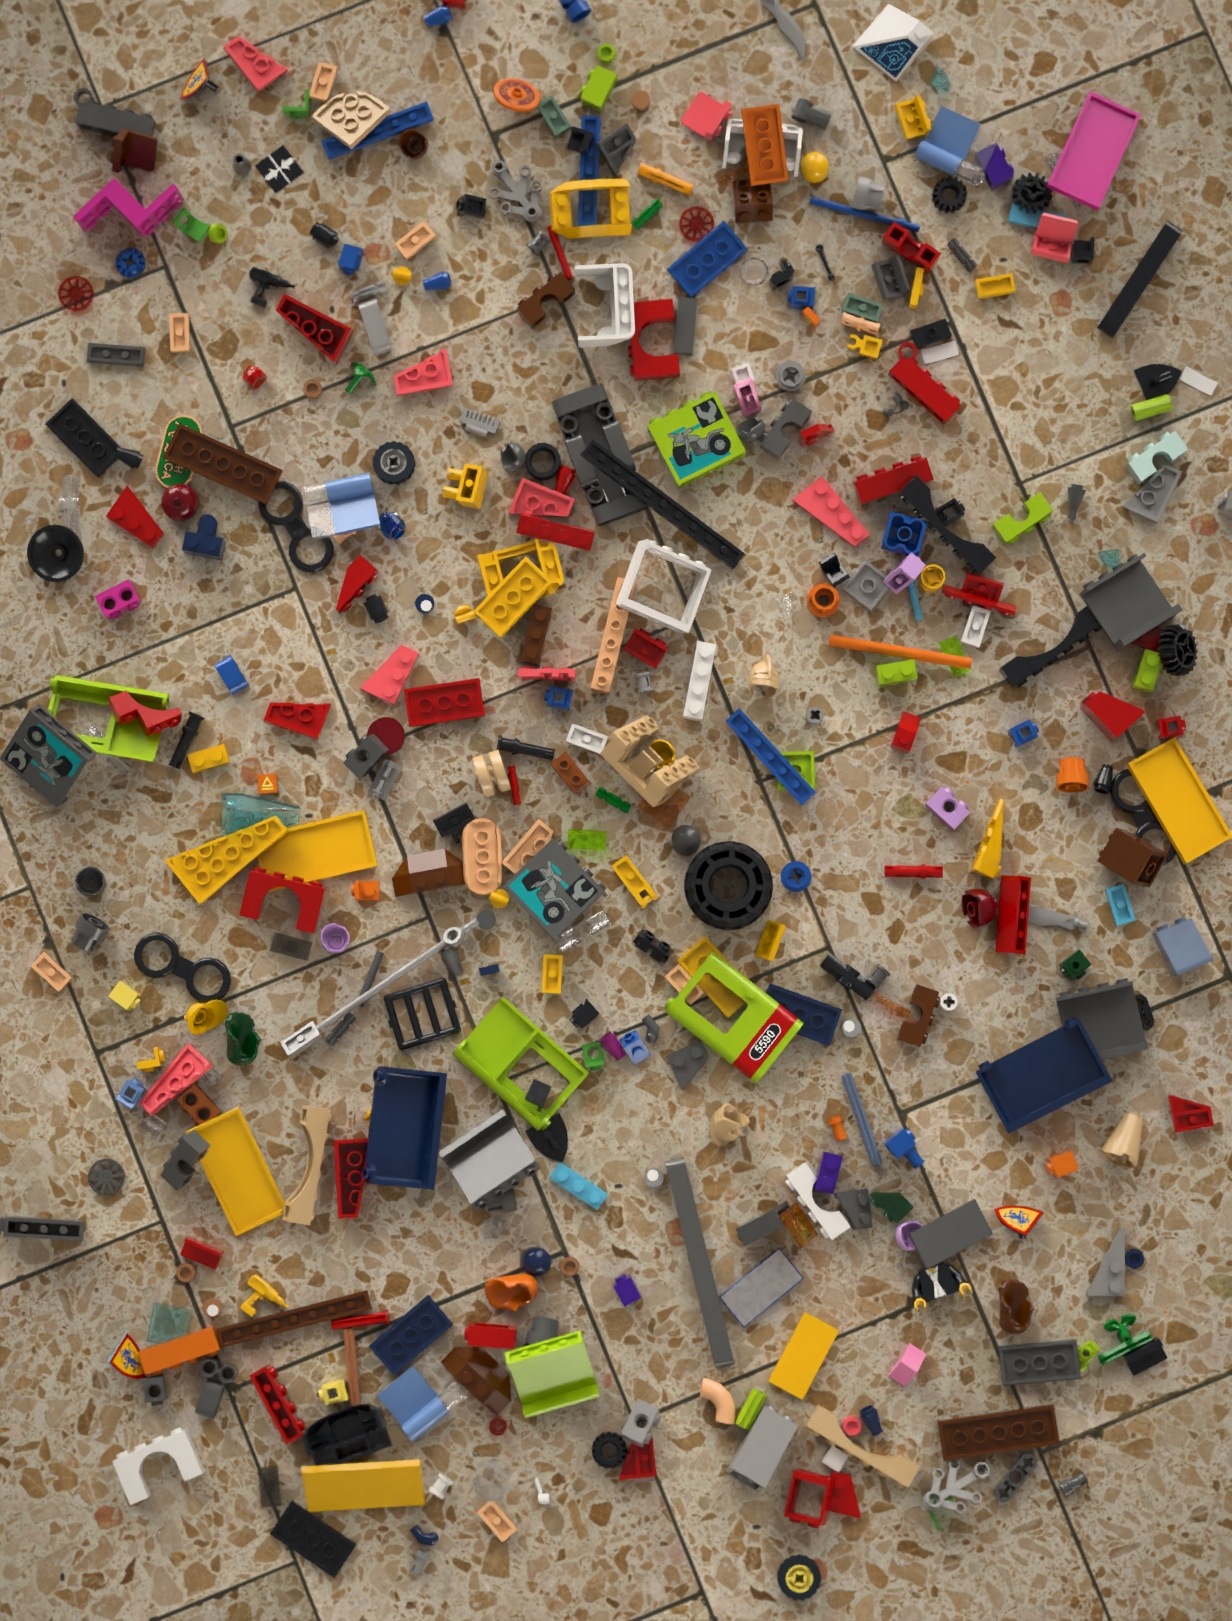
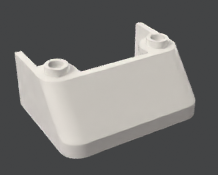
[722,119,803,177]
[575,263,635,348]

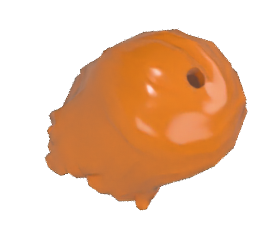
[484,1273,538,1312]

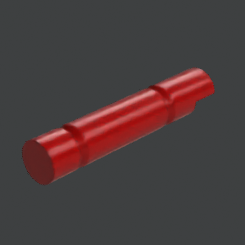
[508,765,521,806]

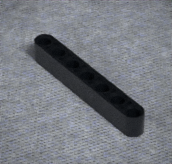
[1097,220,1183,338]

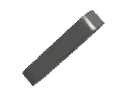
[994,1453,1037,1502]

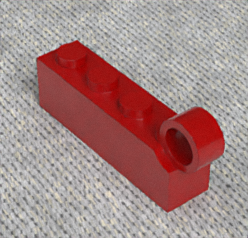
[888,342,961,425]

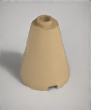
[1099,1112,1143,1168]

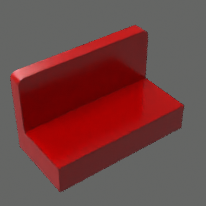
[180,1236,224,1270]

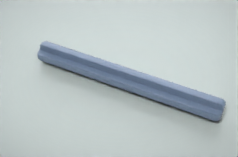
[842,1073,882,1166]

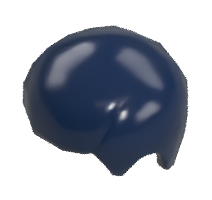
[520,1247,552,1277]

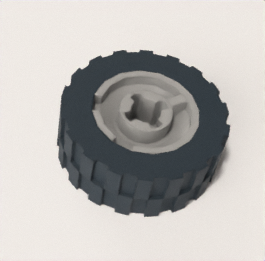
[373,441,415,485]

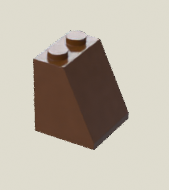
[1098,828,1169,887]

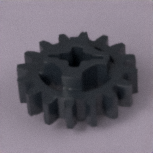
[1011,172,1053,214]

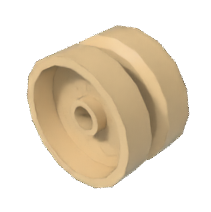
[473,750,511,798]

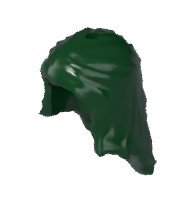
[225,1012,262,1066]

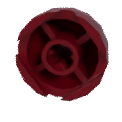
[161,484,199,521]
[961,889,997,928]

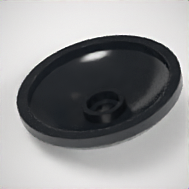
[27,525,84,582]

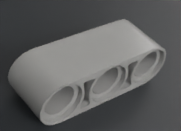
[358,299,393,356]

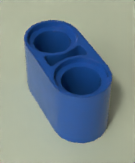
[214,655,249,695]

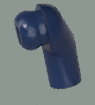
[410,1524,439,1546]

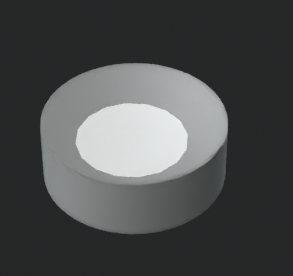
[841,1018,861,1037]
[644,1168,664,1188]

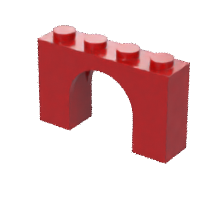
[628,298,680,381]
[239,867,326,933]

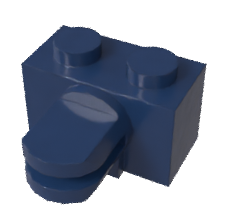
[182,514,226,561]

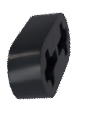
[1135,995,1154,1030]

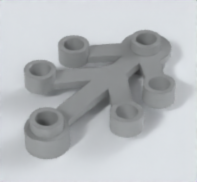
[489,160,542,222]
[923,1459,990,1515]

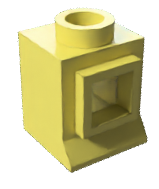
[319,1379,349,1405]

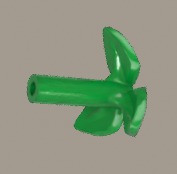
[345,362,377,394]
[1104,1314,1136,1343]

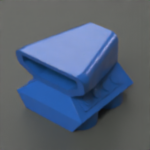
[881,512,928,557]

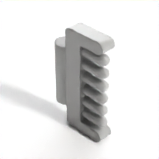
[460,407,500,438]

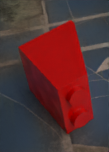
[1080,691,1145,742]

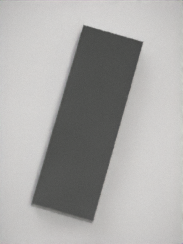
[674,297,697,356]
[87,343,146,367]

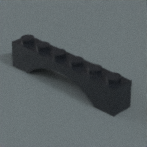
[898,475,996,574]
[999,606,1102,688]

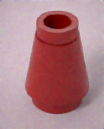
[554,465,576,494]

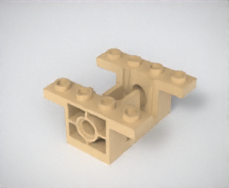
[600,715,700,808]

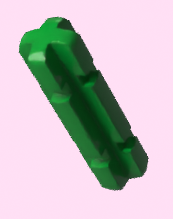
[631,198,663,230]
[595,787,631,813]

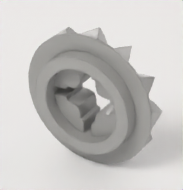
[775,361,806,392]

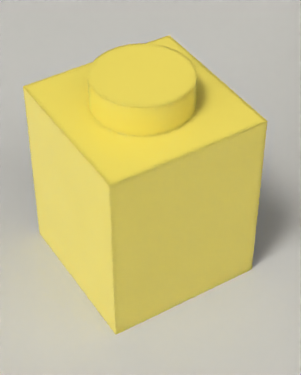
[108,981,141,1010]

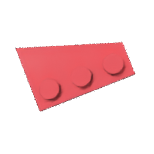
[224,36,288,92]
[394,348,453,396]
[508,478,575,517]
[360,645,419,705]
[518,666,576,682]

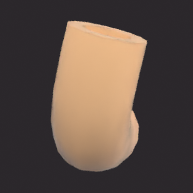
[700,1378,735,1424]

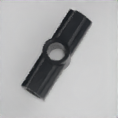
[820,953,876,1001]

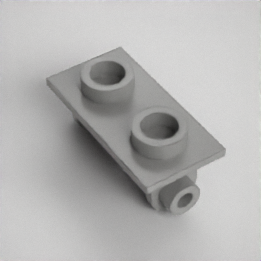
[368,759,402,801]

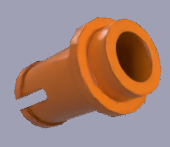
[828,1115,847,1141]

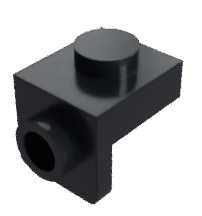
[819,553,850,587]

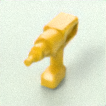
[240,1274,290,1317]

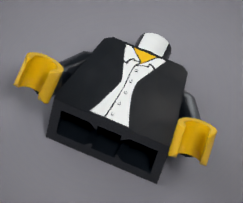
[911,1262,973,1312]

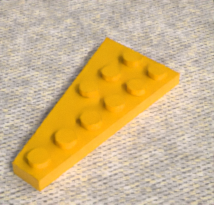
[164,816,289,904]

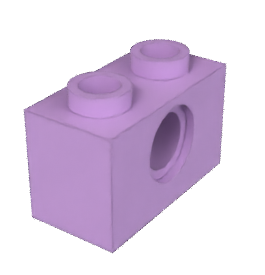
[883,552,926,594]
[925,787,970,831]

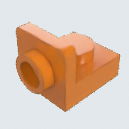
[351,881,380,901]

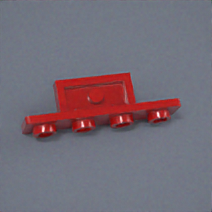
[942,572,1016,615]

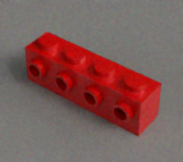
[852,455,934,504]
[995,875,1031,954]
[249,1364,307,1445]

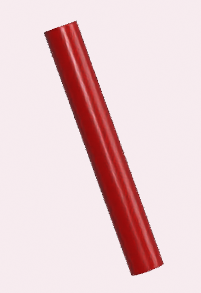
[547,225,573,280]

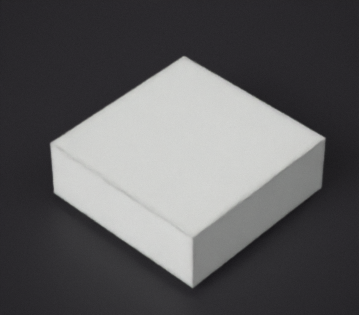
[731,363,755,384]
[822,1446,848,1472]

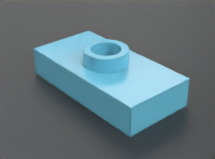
[1105,884,1135,926]

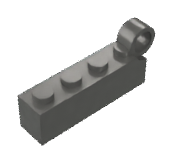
[74,88,157,137]
[0,1216,85,1241]

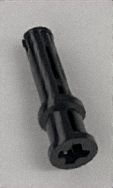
[168,711,205,769]
[496,735,555,761]

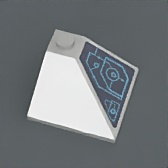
[853,4,934,82]

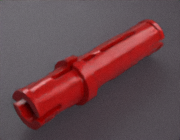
[884,864,943,879]

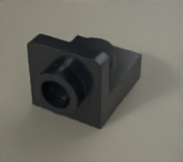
[456,194,487,219]
[769,259,794,290]

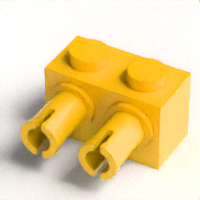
[442,464,489,509]

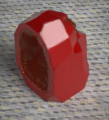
[243,366,267,390]

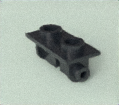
[633,929,674,964]

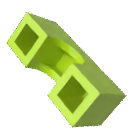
[991,492,1053,545]

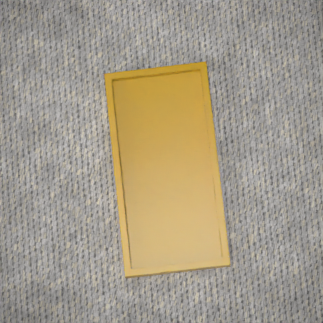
[1126,737,1232,864]
[257,810,378,892]
[186,1107,285,1236]
[302,1460,425,1512]

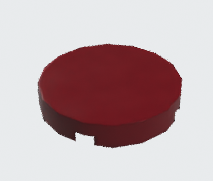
[367,717,405,755]

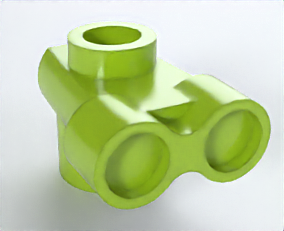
[1078,1340,1100,1373]

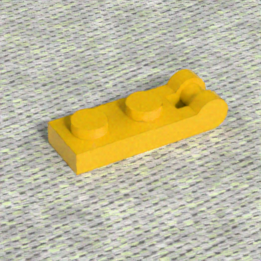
[611,855,658,909]

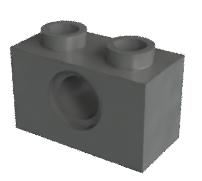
[343,734,389,779]

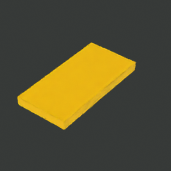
[473,556,554,638]
[677,936,746,1018]
[768,1311,839,1400]

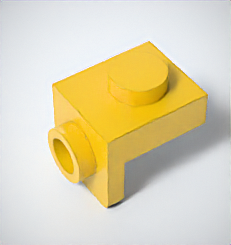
[136,1047,165,1073]

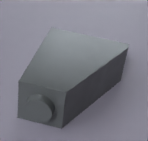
[736,1200,796,1246]

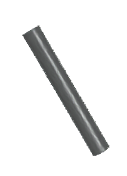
[359,951,384,1007]

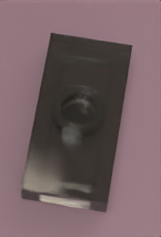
[270,932,313,961]
[258,1465,282,1508]

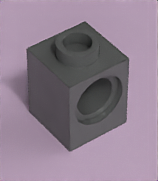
[142,1375,168,1406]

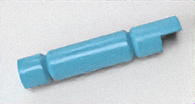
[908,581,923,621]

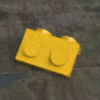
[894,95,932,141]

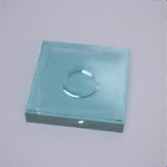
[146,1302,193,1344]

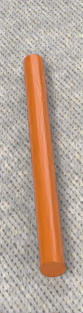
[829,634,972,669]

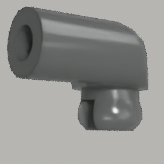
[642,1014,660,1044]

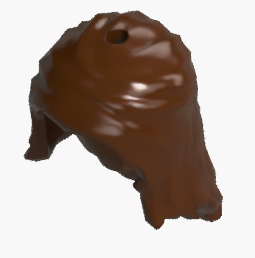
[998,1279,1035,1335]

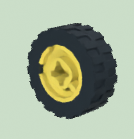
[777,1554,821,1601]

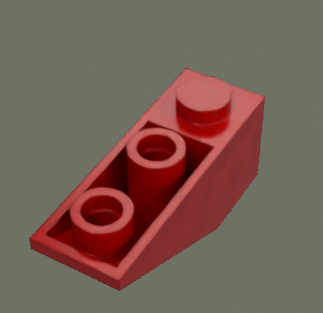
[336,554,379,614]

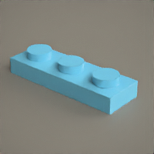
[550,1162,608,1210]

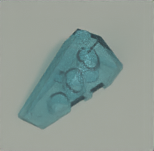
[220,793,300,837]

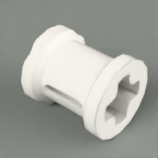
[939,993,958,1011]
[428,1473,453,1499]

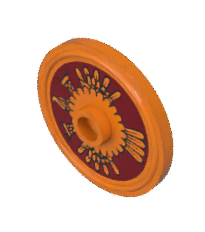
[493,78,540,112]

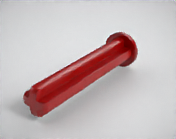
[331,1309,390,1330]

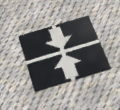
[255,145,304,193]

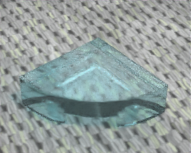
[930,66,950,92]
[1098,549,1120,568]

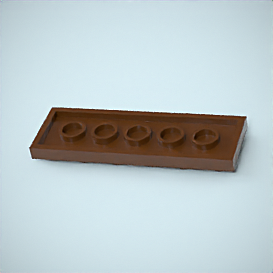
[163,423,283,505]
[937,1404,1060,1461]

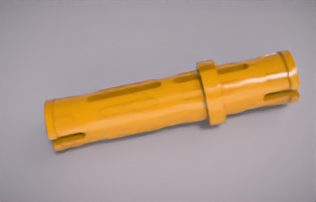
[637,163,694,196]

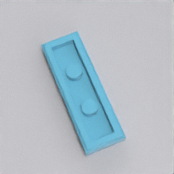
[1008,202,1068,229]

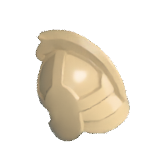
[748,654,780,699]
[709,1104,750,1148]

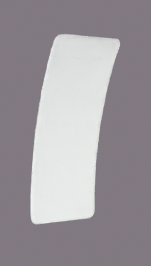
[921,341,959,364]
[1180,366,1218,395]

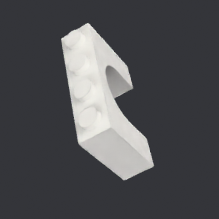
[112,1427,205,1505]

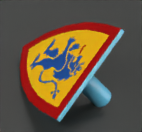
[108,1333,146,1379]

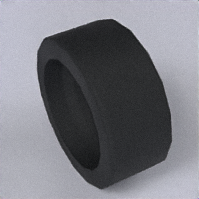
[525,443,561,480]

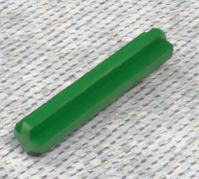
[1098,1331,1153,1366]

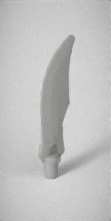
[763,0,806,59]
[1028,907,1088,930]

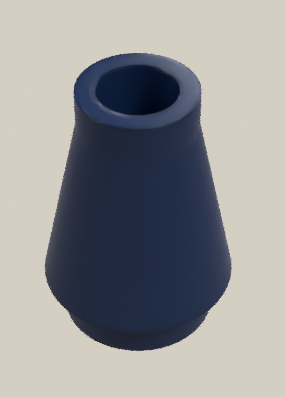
[859,1405,883,1436]

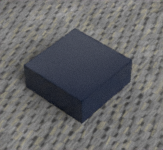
[479,964,500,976]

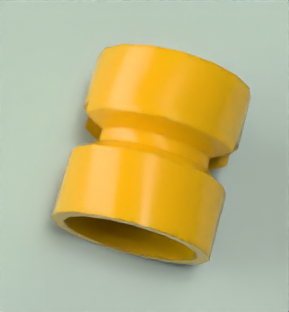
[918,564,945,593]

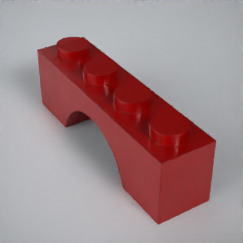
[516,513,595,551]

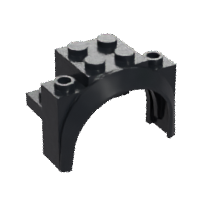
[302,1404,392,1466]

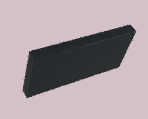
[45,398,122,478]
[270,1500,356,1578]

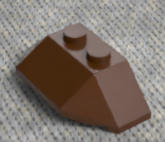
[392,848,465,897]
[441,1347,511,1415]

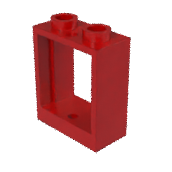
[464,1322,517,1349]
[784,1469,836,1529]

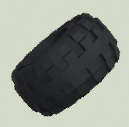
[684,841,773,930]

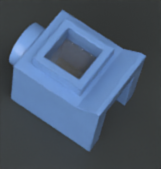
[115,1078,146,1109]

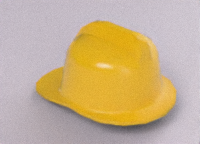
[184,1000,228,1035]

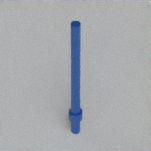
[809,196,921,233]

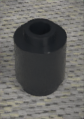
[310,222,339,249]
[364,594,389,624]

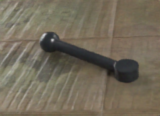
[816,244,835,281]

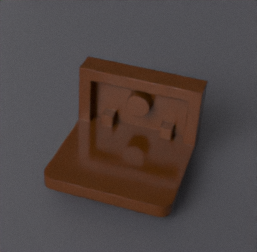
[110,128,158,173]
[732,179,773,223]

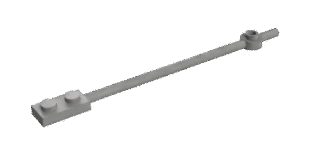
[280,918,479,1059]

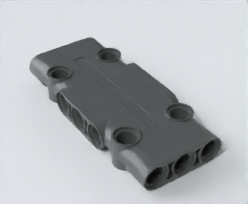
[552,384,649,526]

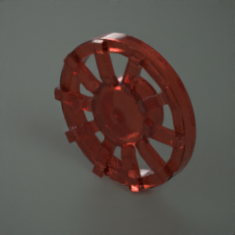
[679,206,714,242]
[58,276,94,312]

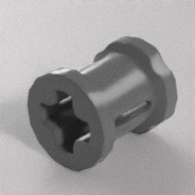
[526,230,551,256]
[865,963,891,989]

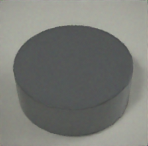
[477,910,496,929]

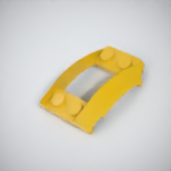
[549,179,633,240]
[477,539,565,598]

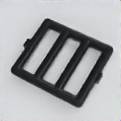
[384,978,461,1050]

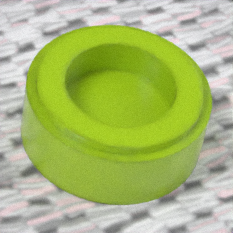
[597,43,616,64]
[209,224,227,243]

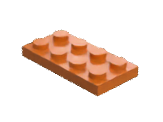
[741,104,789,186]

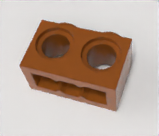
[551,752,590,795]
[177,1084,222,1126]

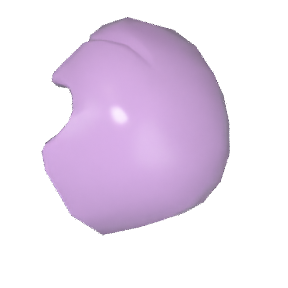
[320,923,350,954]
[895,1221,922,1251]

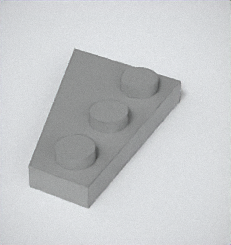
[1122,464,1182,524]

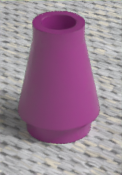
[599,1031,626,1061]

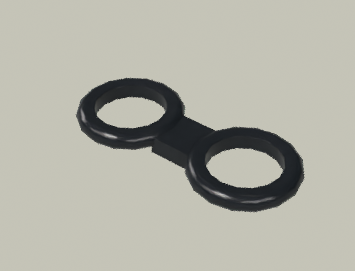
[258,481,334,572]
[1110,769,1177,866]
[134,932,231,1003]

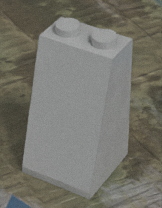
[725,1406,798,1492]

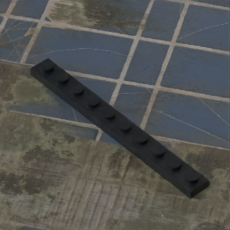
[580,439,745,570]

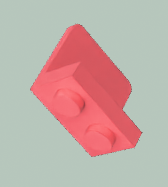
[681,92,733,142]
[1031,213,1079,263]

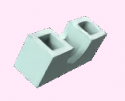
[1125,431,1188,485]

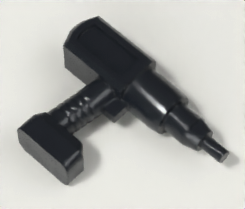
[249,267,295,308]

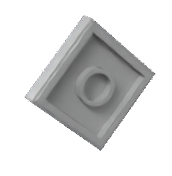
[841,559,890,613]

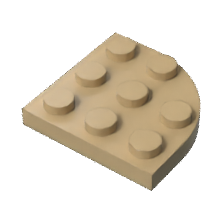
[311,92,391,149]

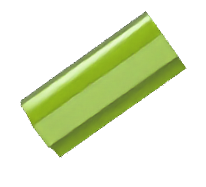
[1130,394,1172,421]
[735,1387,768,1430]

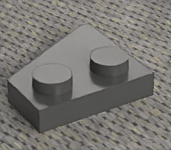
[666,1040,709,1089]
[834,1189,873,1230]

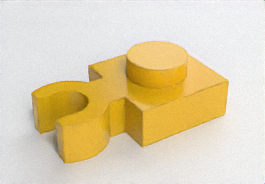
[847,334,882,360]

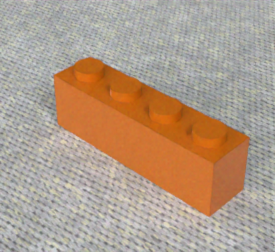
[138,1325,221,1376]

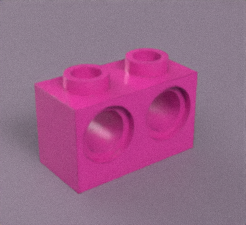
[95,579,142,620]

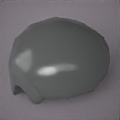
[735,416,765,442]
[501,442,526,472]
[672,825,701,856]
[75,866,105,896]

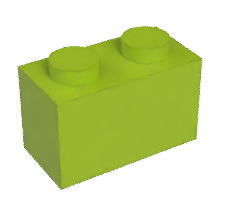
[579,65,617,113]
[1131,649,1161,694]
[875,659,918,687]

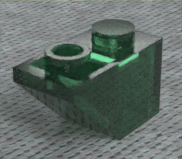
[869,1192,914,1223]

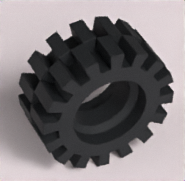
[932,176,967,214]
[592,1431,627,1469]

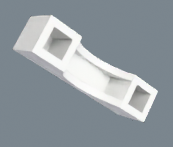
[683,641,716,722]
[785,1162,851,1240]

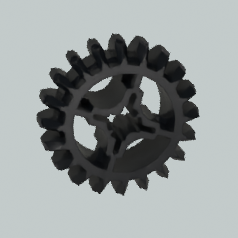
[1157,624,1198,676]

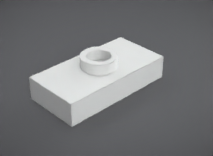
[961,606,991,648]
[566,723,608,754]

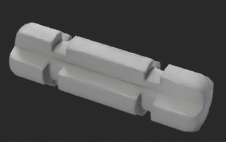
[350,281,387,303]

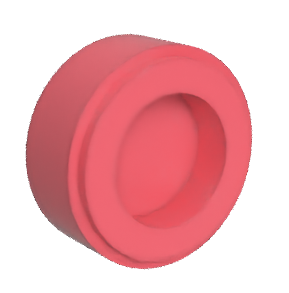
[842,1416,862,1436]

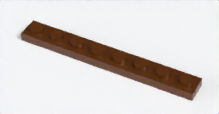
[216,1290,372,1348]

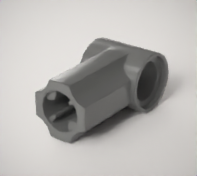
[791,98,832,130]

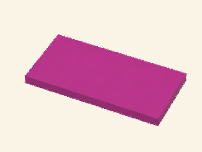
[1046,91,1141,211]

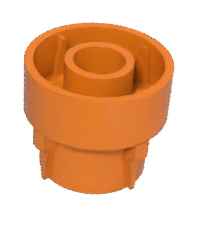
[807,583,840,618]
[1056,757,1089,793]

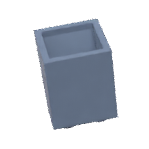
[1153,917,1213,976]

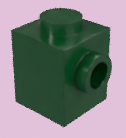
[1059,949,1092,980]

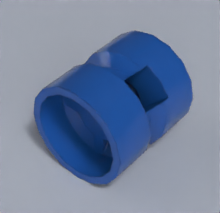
[559,0,592,23]

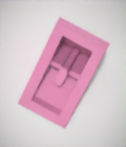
[733,378,762,417]
[888,1343,926,1387]

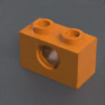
[1044,1150,1079,1178]

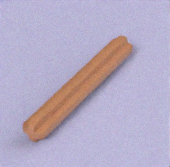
[343,1328,361,1406]

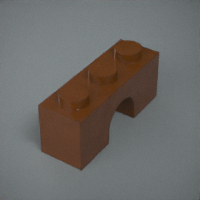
[517,272,576,329]
[520,604,553,667]
[897,984,941,1047]

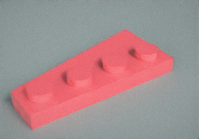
[792,476,870,548]
[139,1043,213,1116]

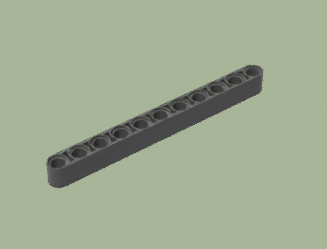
[665,1157,735,1369]

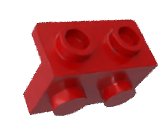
[623,628,668,669]

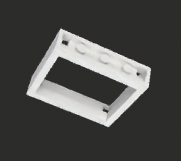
[615,539,712,634]

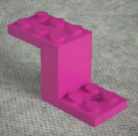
[73,178,184,238]

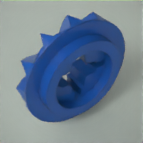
[115,248,146,278]
[781,861,812,892]

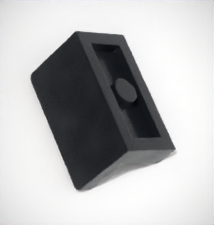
[1123,1337,1167,1376]

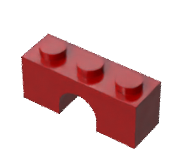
[882,222,941,274]

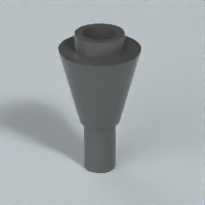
[1068,484,1086,520]

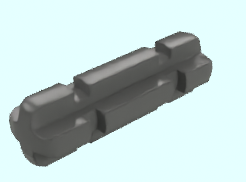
[947,238,977,272]
[325,1012,356,1046]

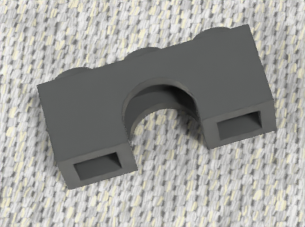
[759,398,812,460]
[161,1130,211,1190]

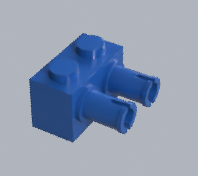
[883,1128,925,1169]

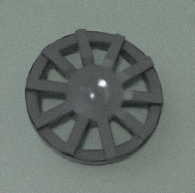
[88,1159,125,1195]

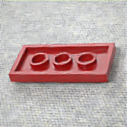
[404,678,485,727]

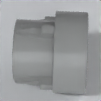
[852,176,885,211]

